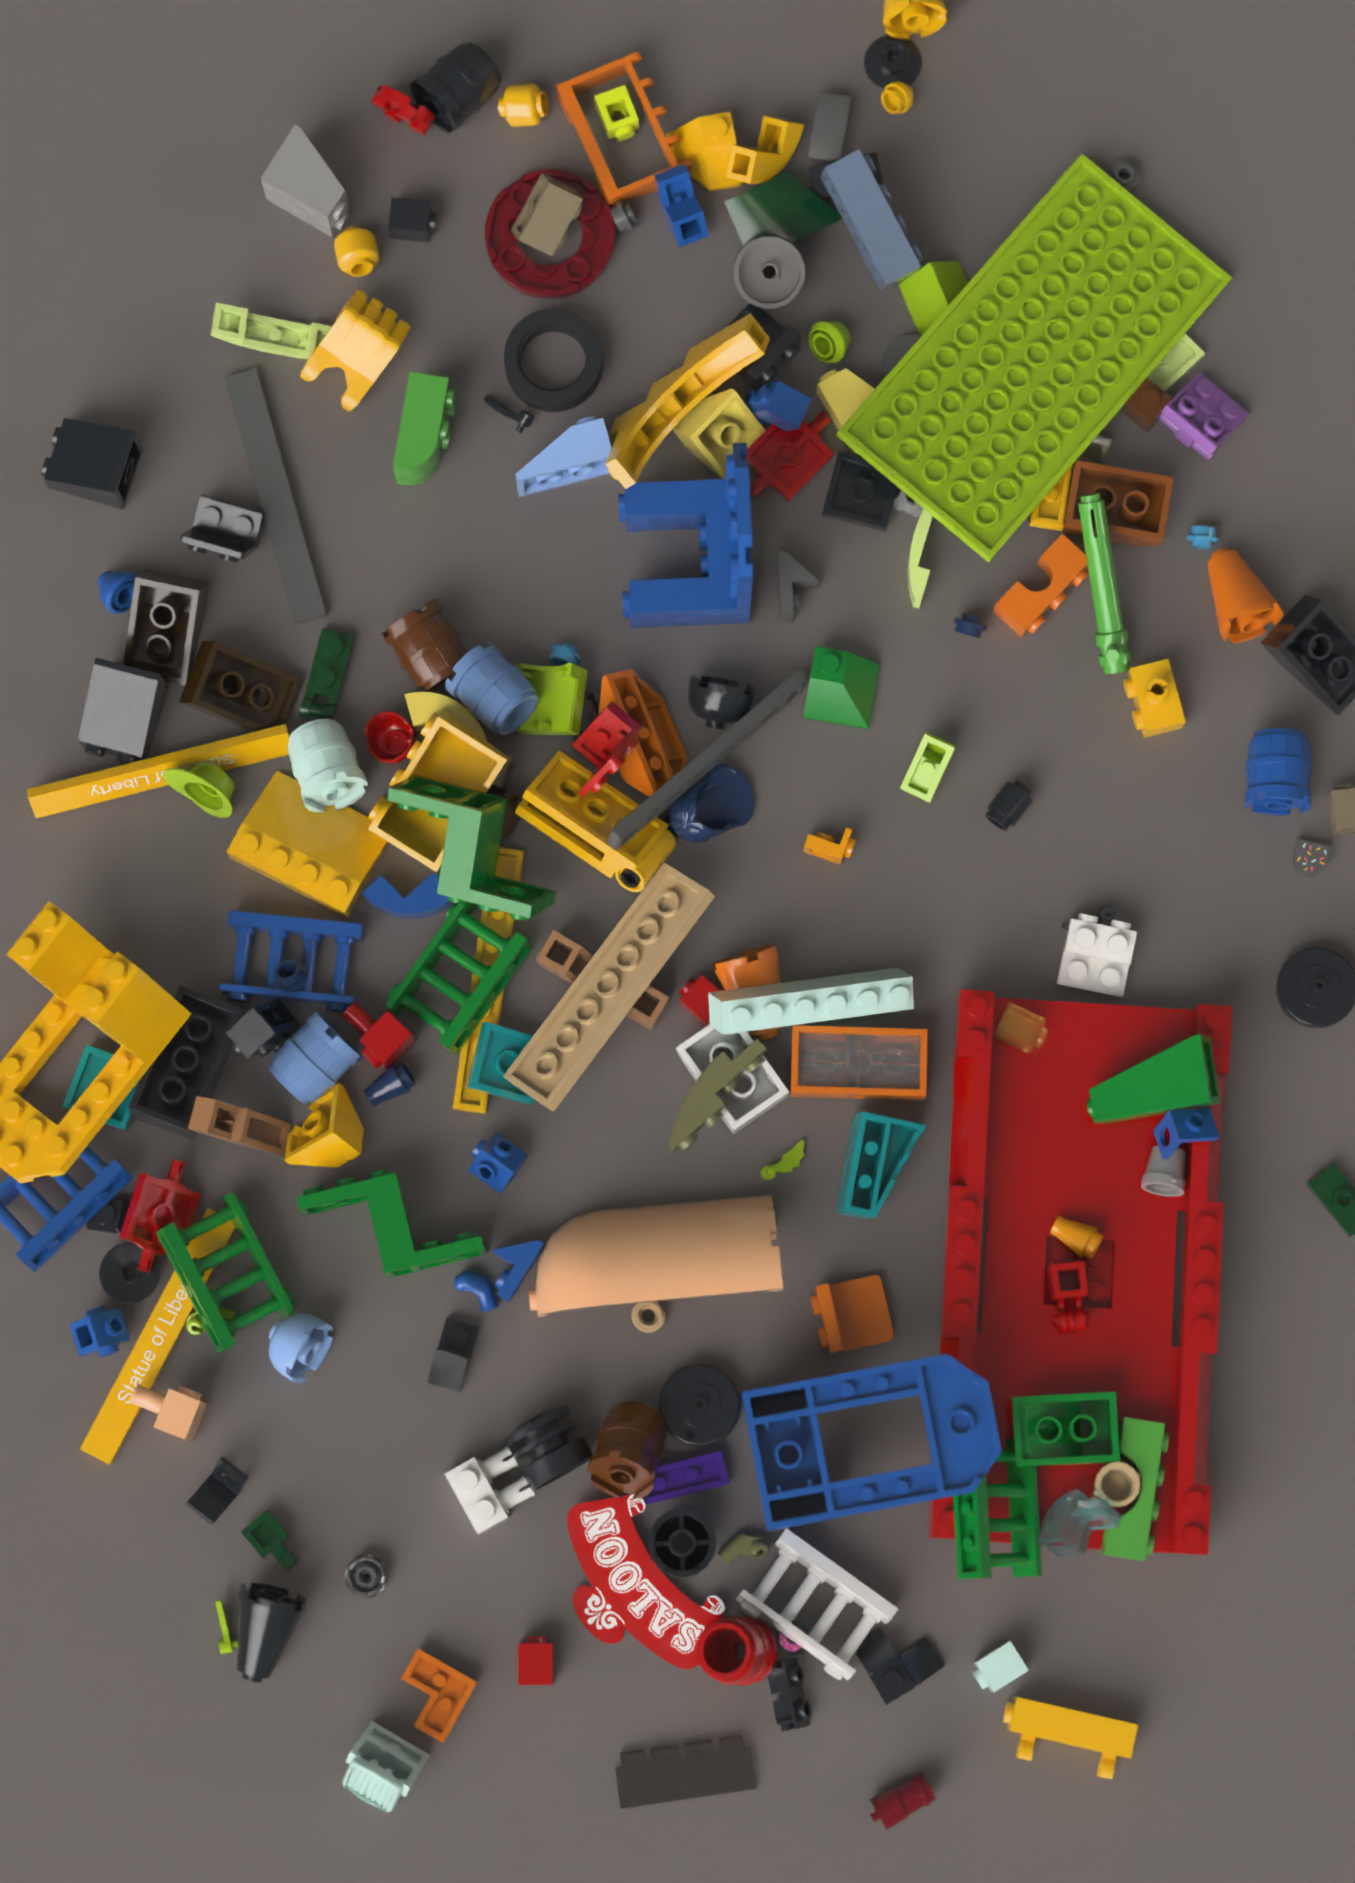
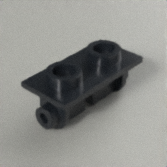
[768,1657,811,1731]

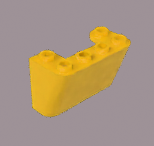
[368,710,509,872]

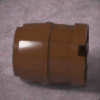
[381,599,467,692]
[588,1401,667,1499]

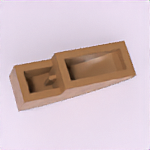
[188,1096,292,1157]

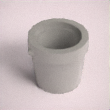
[1141,1145,1186,1197]

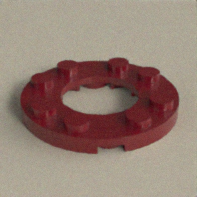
[485,169,615,299]

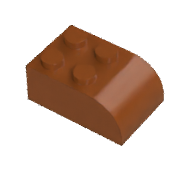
[1062,460,1174,546]

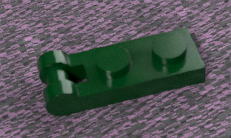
[299,628,355,720]

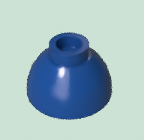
[98,570,137,614]

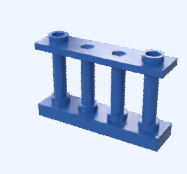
[219,910,364,1012]
[0,1146,133,1272]

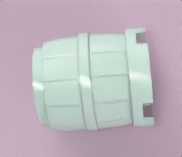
[287,719,368,813]

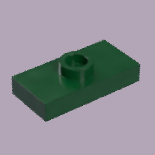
[1307,1163,1355,1237]

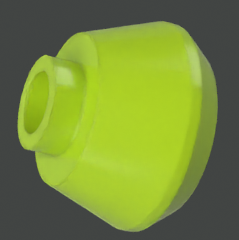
[809,321,851,364]

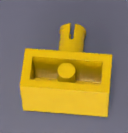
[1123,659,1186,738]

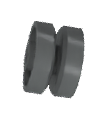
[733,234,805,309]

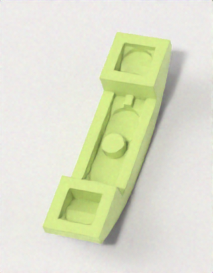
[211,302,332,359]
[907,509,933,608]

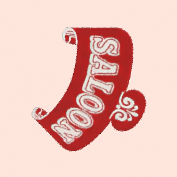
[567,1494,725,1669]

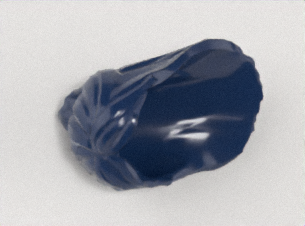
[665,764,755,843]

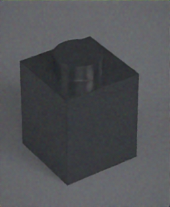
[388,197,437,242]

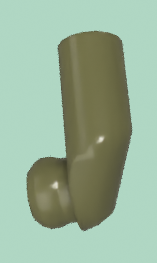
[717,1533,769,1566]

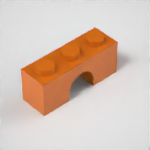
[993,534,1089,638]

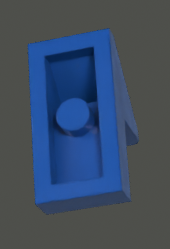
[492,1240,545,1303]

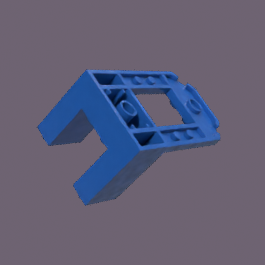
[618,443,753,628]
[742,1354,1002,1531]

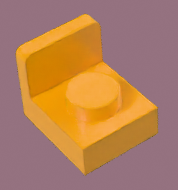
[803,827,856,865]

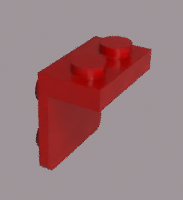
[572,701,642,797]

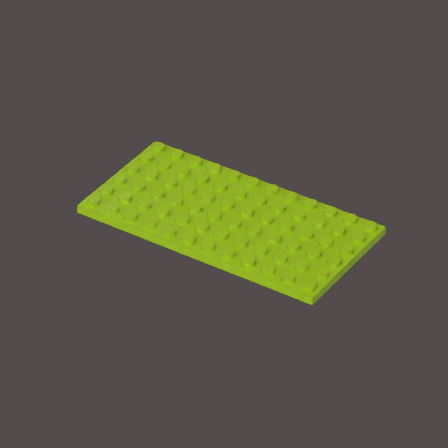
[836,154,1232,563]

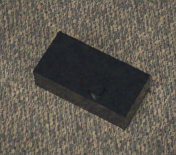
[128,986,243,1141]

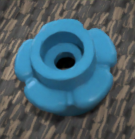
[1186,526,1219,549]
[549,642,581,666]

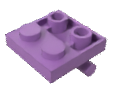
[1158,372,1249,461]

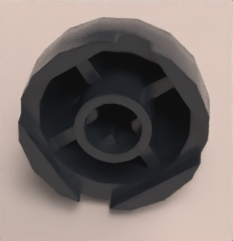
[688,675,756,730]
[648,1508,716,1578]

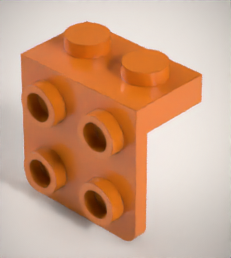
[810,1275,894,1355]

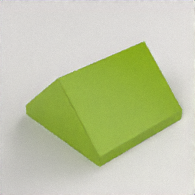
[898,261,968,335]

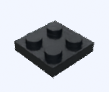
[822,451,897,532]

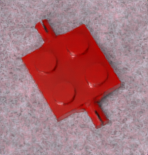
[746,411,835,502]
[119,1159,202,1273]

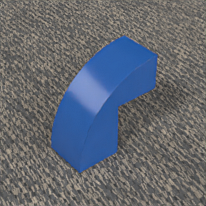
[362,872,454,919]

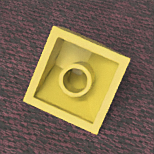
[672,388,766,479]

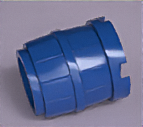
[1244,728,1312,815]

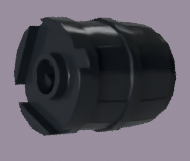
[410,42,502,133]

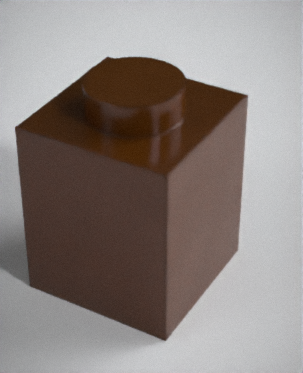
[1122,378,1172,433]

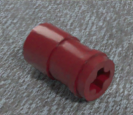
[870,1772,936,1830]

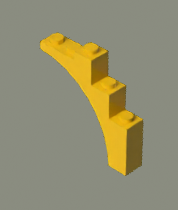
[605,313,770,489]

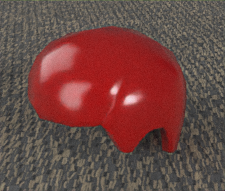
[364,711,416,764]

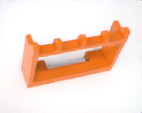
[556,52,692,208]

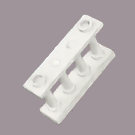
[736,1528,898,1680]

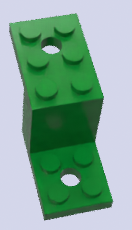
[387,775,556,920]
[296,1169,487,1278]

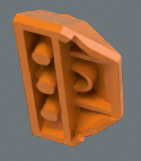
[599,668,688,797]

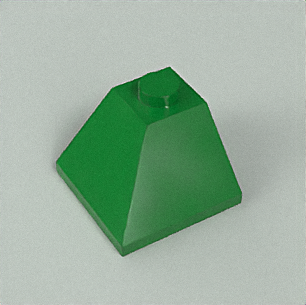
[803,646,880,730]

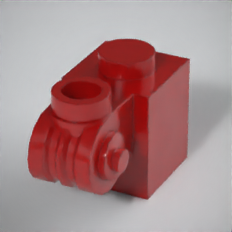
[1047,1261,1089,1334]

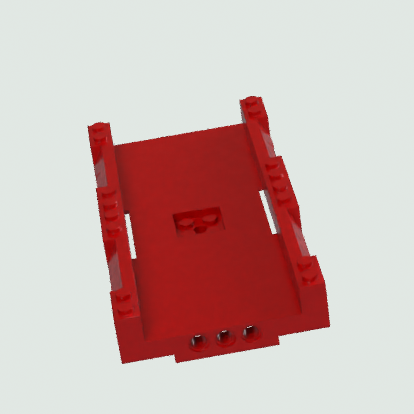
[927,989,1232,1556]

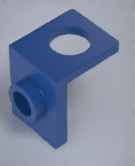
[1153,1108,1220,1160]

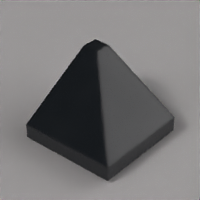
[898,1637,945,1686]

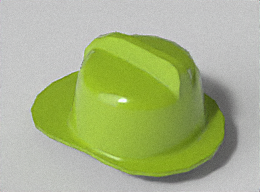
[163,762,235,818]

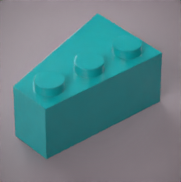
[835,1111,926,1220]

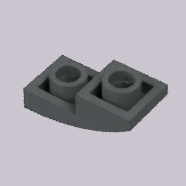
[807,91,851,161]

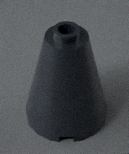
[237,1583,307,1682]

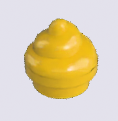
[881,81,914,114]

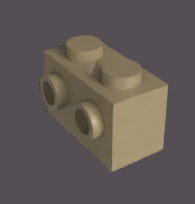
[511,173,583,256]

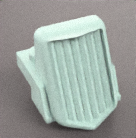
[342,1721,431,1812]

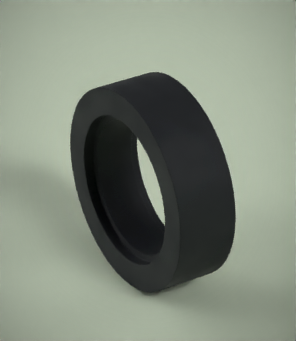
[504,309,603,412]

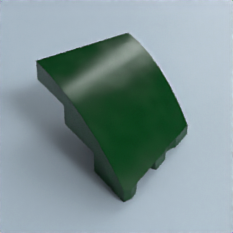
[724,170,842,245]

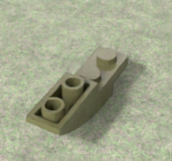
[669,1039,766,1152]

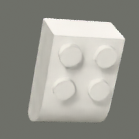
[676,1024,789,1135]

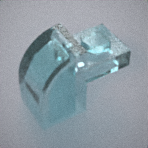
[1037,1489,1121,1557]

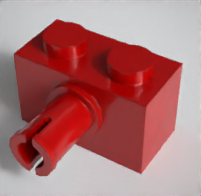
[341,1001,416,1069]

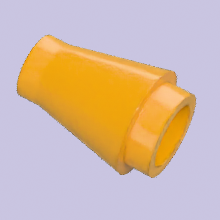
[1050,1216,1104,1259]

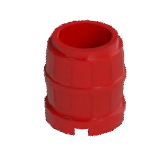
[697,1616,778,1685]

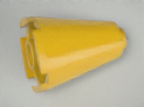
[883,0,947,40]

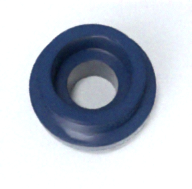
[954,613,986,638]
[275,959,308,991]

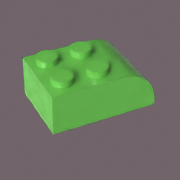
[393,372,457,485]

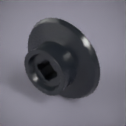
[864,35,922,89]
[99,1243,160,1303]

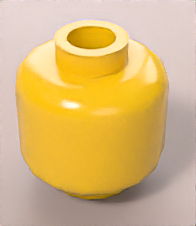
[498,83,548,127]
[334,226,379,277]

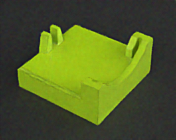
[516,663,588,735]

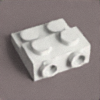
[1056,913,1137,997]

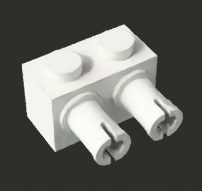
[445,1446,535,1535]

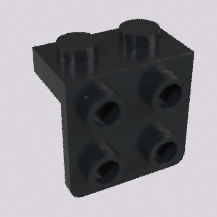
[727,303,801,390]

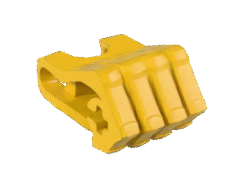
[300,289,411,412]

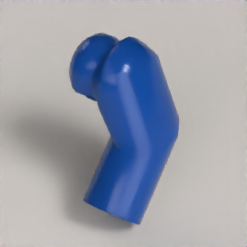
[454,1270,498,1313]

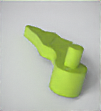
[760,1139,805,1181]
[215,1599,238,1655]

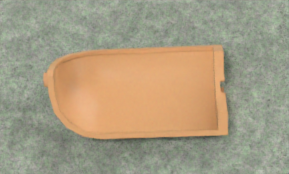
[529,1195,783,1317]

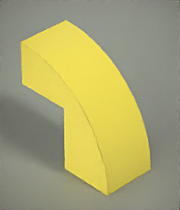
[404,692,487,741]

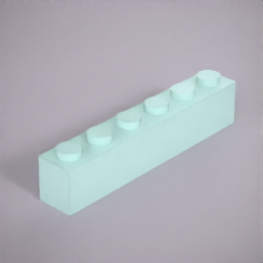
[708,968,914,1035]

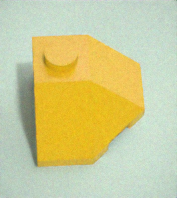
[666,112,742,192]
[284,1083,364,1168]

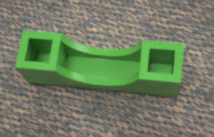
[1101,1417,1170,1561]

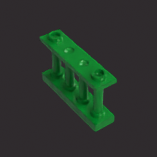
[385,902,533,1056]
[156,1192,295,1353]
[953,1438,1042,1579]

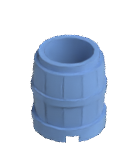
[445,642,538,735]
[268,1011,363,1105]

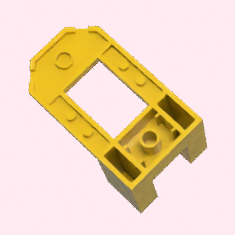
[0,901,191,1184]

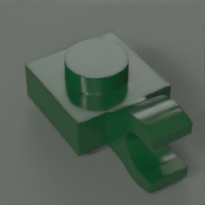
[241,1510,298,1571]

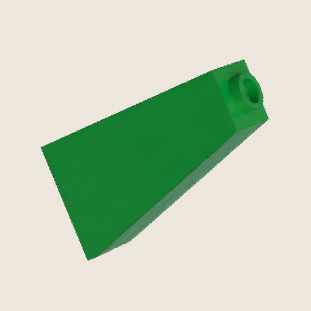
[1087,1034,1221,1124]

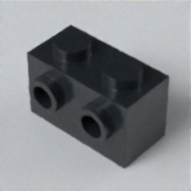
[226,999,300,1059]

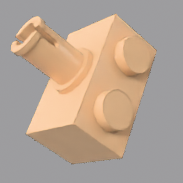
[130,1384,208,1442]

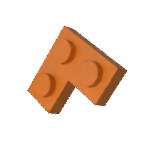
[401,1648,478,1743]

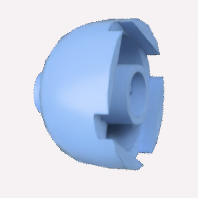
[269,1313,333,1384]

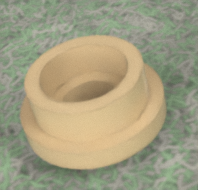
[632,1301,665,1333]

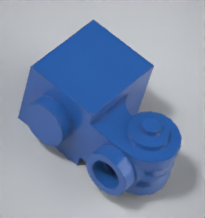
[744,381,812,432]

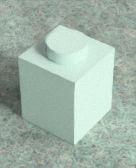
[972,1641,1029,1692]

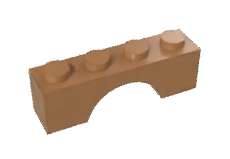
[536,930,669,1031]

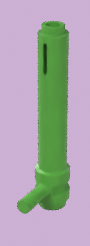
[1078,493,1132,674]

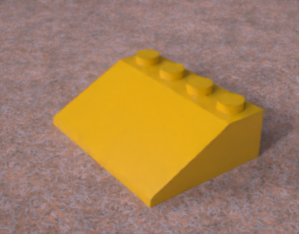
[226,771,389,919]

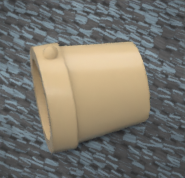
[1094,1462,1141,1507]

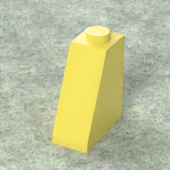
[816,368,875,456]

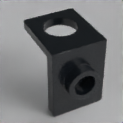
[186,1457,248,1525]

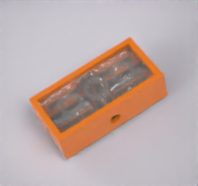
[790,1025,928,1101]

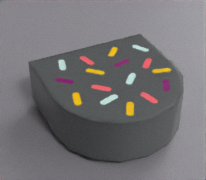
[1293,839,1331,877]

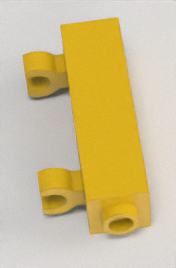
[1003,1696,1138,1779]

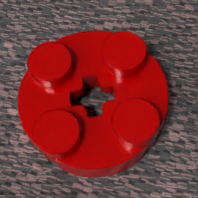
[370,85,436,136]

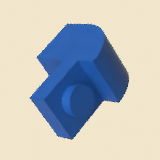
[654,164,709,247]

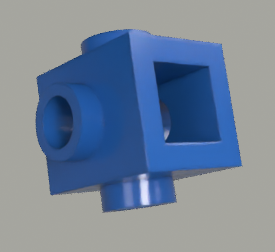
[468,1132,529,1194]
[69,1306,130,1358]

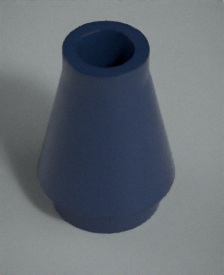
[364,1062,416,1107]

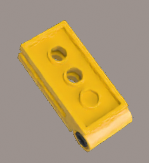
[515,750,676,892]

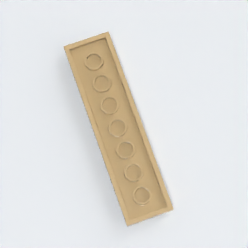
[503,862,715,1112]

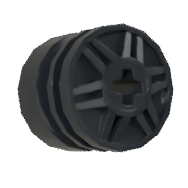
[504,1405,593,1491]

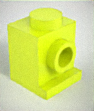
[595,85,639,141]

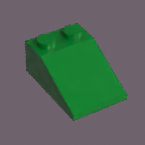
[1012,1392,1120,1467]

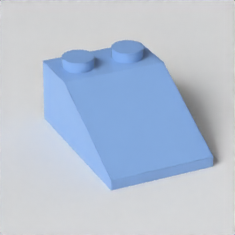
[515,417,612,497]

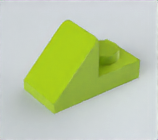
[900,731,956,803]

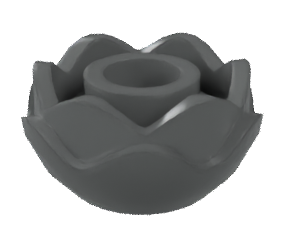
[345,1555,388,1598]

